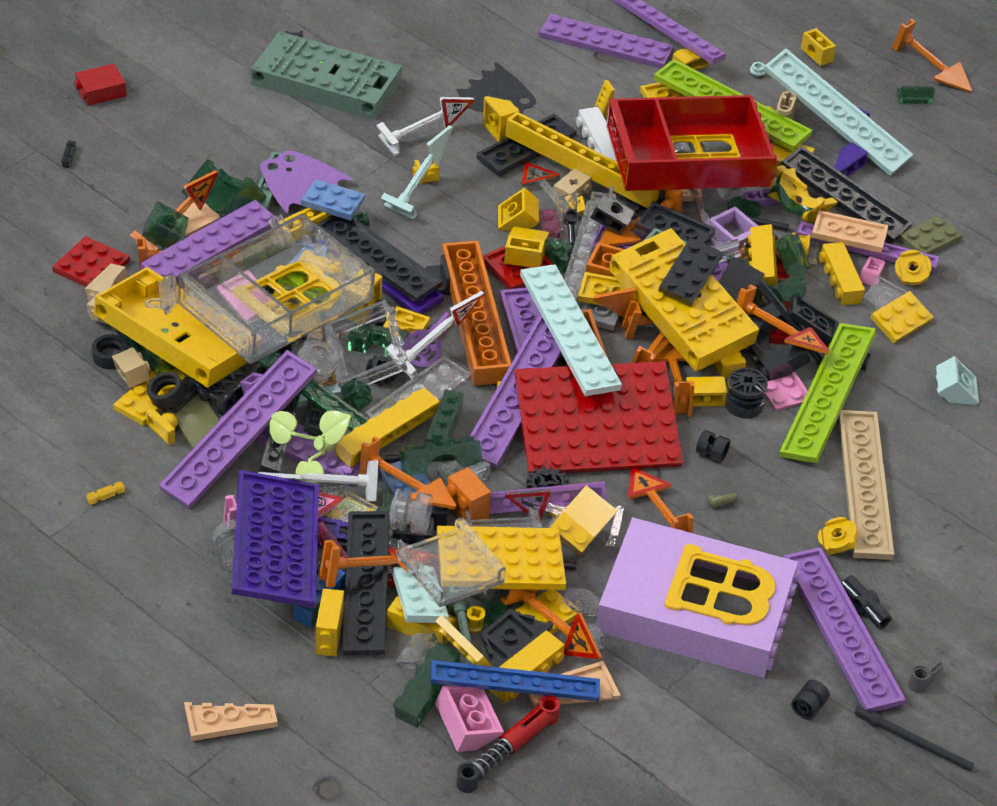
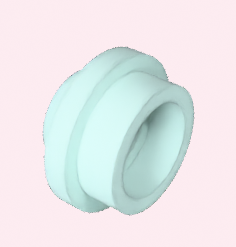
[750,62,766,77]

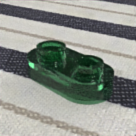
[727,197,762,217]

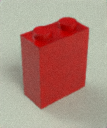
[74,63,127,106]

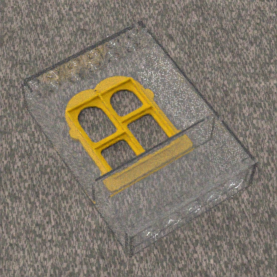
[178,214,375,364]

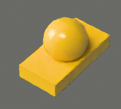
[146,407,178,445]

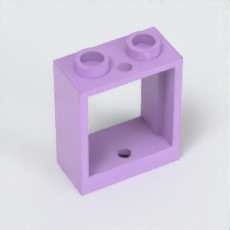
[708,207,758,256]

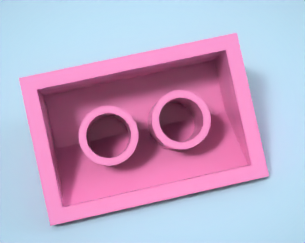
[435,685,504,752]

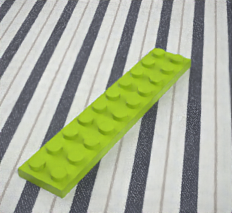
[653,59,812,152]
[779,323,876,463]

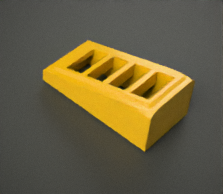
[595,80,615,118]

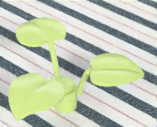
[270,411,351,487]

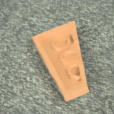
[528,661,621,707]
[184,702,278,741]

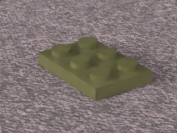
[898,216,962,255]

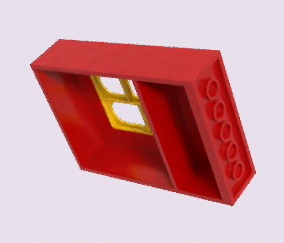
[606,95,777,191]

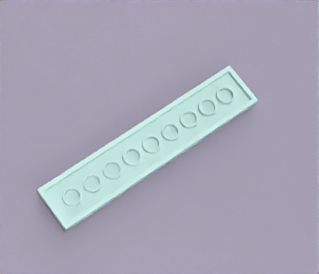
[763,49,913,176]
[520,265,622,396]

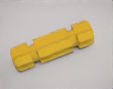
[86,481,125,505]

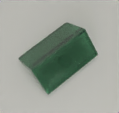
[896,86,935,104]

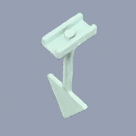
[381,125,453,220]

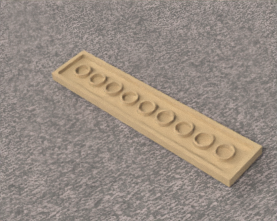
[838,410,894,560]

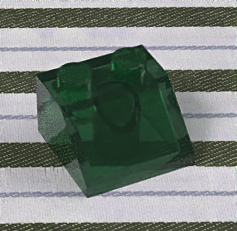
[142,201,189,250]

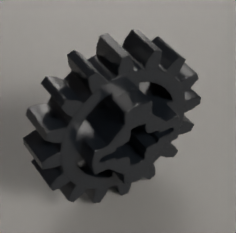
[526,466,569,489]

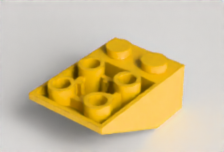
[504,227,549,268]

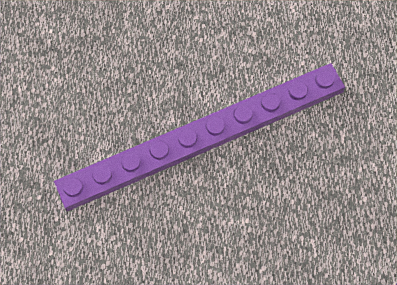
[613,0,726,65]

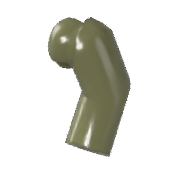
[707,492,738,508]

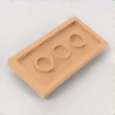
[811,210,888,253]

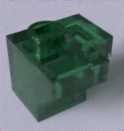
[545,237,574,274]

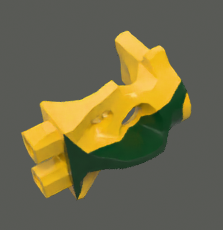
[768,165,837,224]

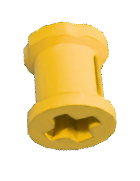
[467,606,485,634]

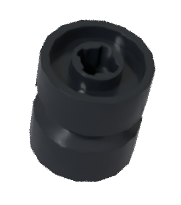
[696,430,731,462]
[791,680,830,720]

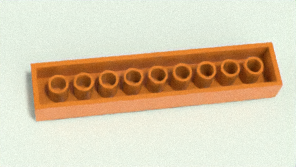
[442,241,511,386]

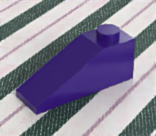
[834,143,868,177]

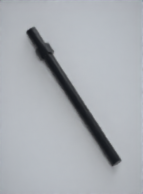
[854,706,974,771]

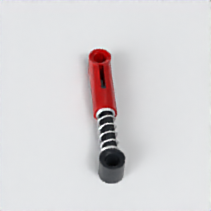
[456,695,560,793]

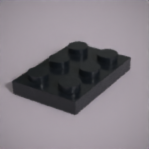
[788,293,839,344]

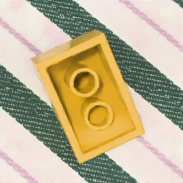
[550,485,618,557]

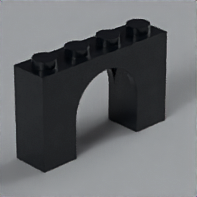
[744,303,811,381]

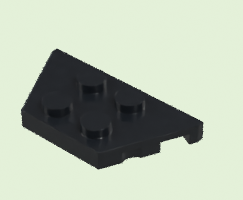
[481,609,553,667]

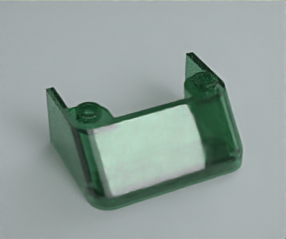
[727,243,807,306]

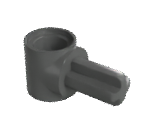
[908,659,944,693]

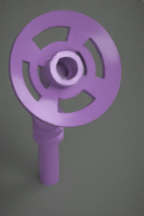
[404,312,451,367]

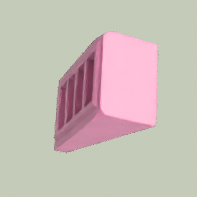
[860,256,886,287]

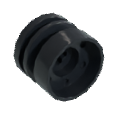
[725,368,768,419]

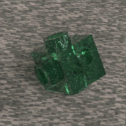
[341,377,372,412]

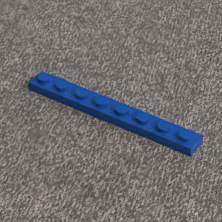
[430,660,600,702]

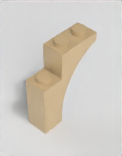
[85,264,128,324]

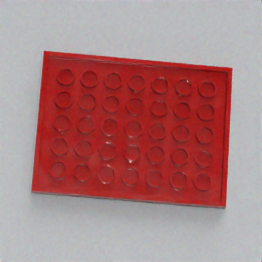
[514,361,683,475]

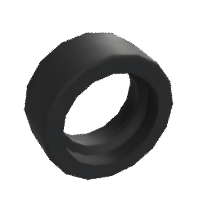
[92,334,128,369]
[146,372,186,409]

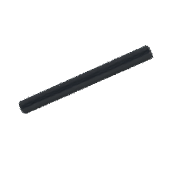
[756,280,824,366]

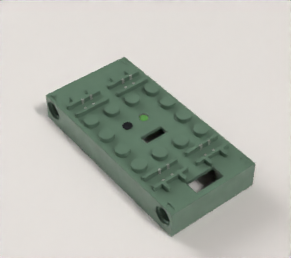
[251,31,402,120]

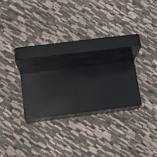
[426,255,450,295]

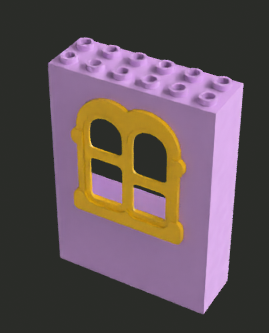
[596,517,800,678]

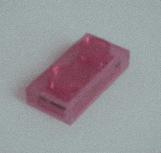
[539,209,560,238]

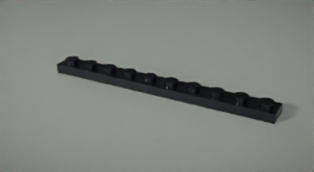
[259,332,316,473]

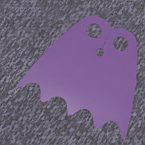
[260,150,353,213]

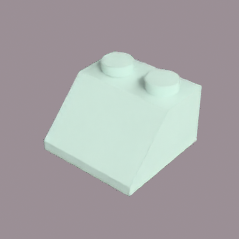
[936,356,979,405]

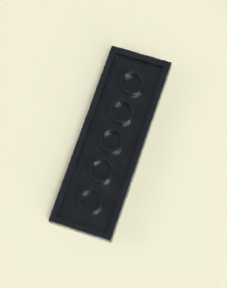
[476,114,577,176]

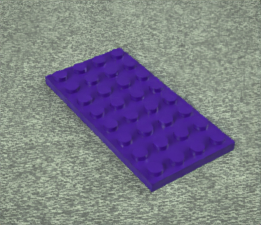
[231,470,319,608]

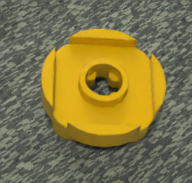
[895,250,931,285]
[818,517,859,555]

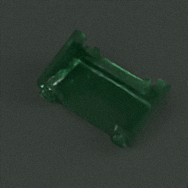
[181,159,267,218]

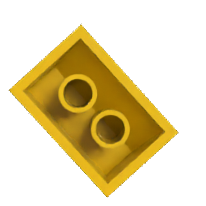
[387,596,458,649]

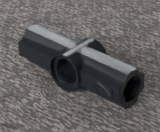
[841,575,892,629]

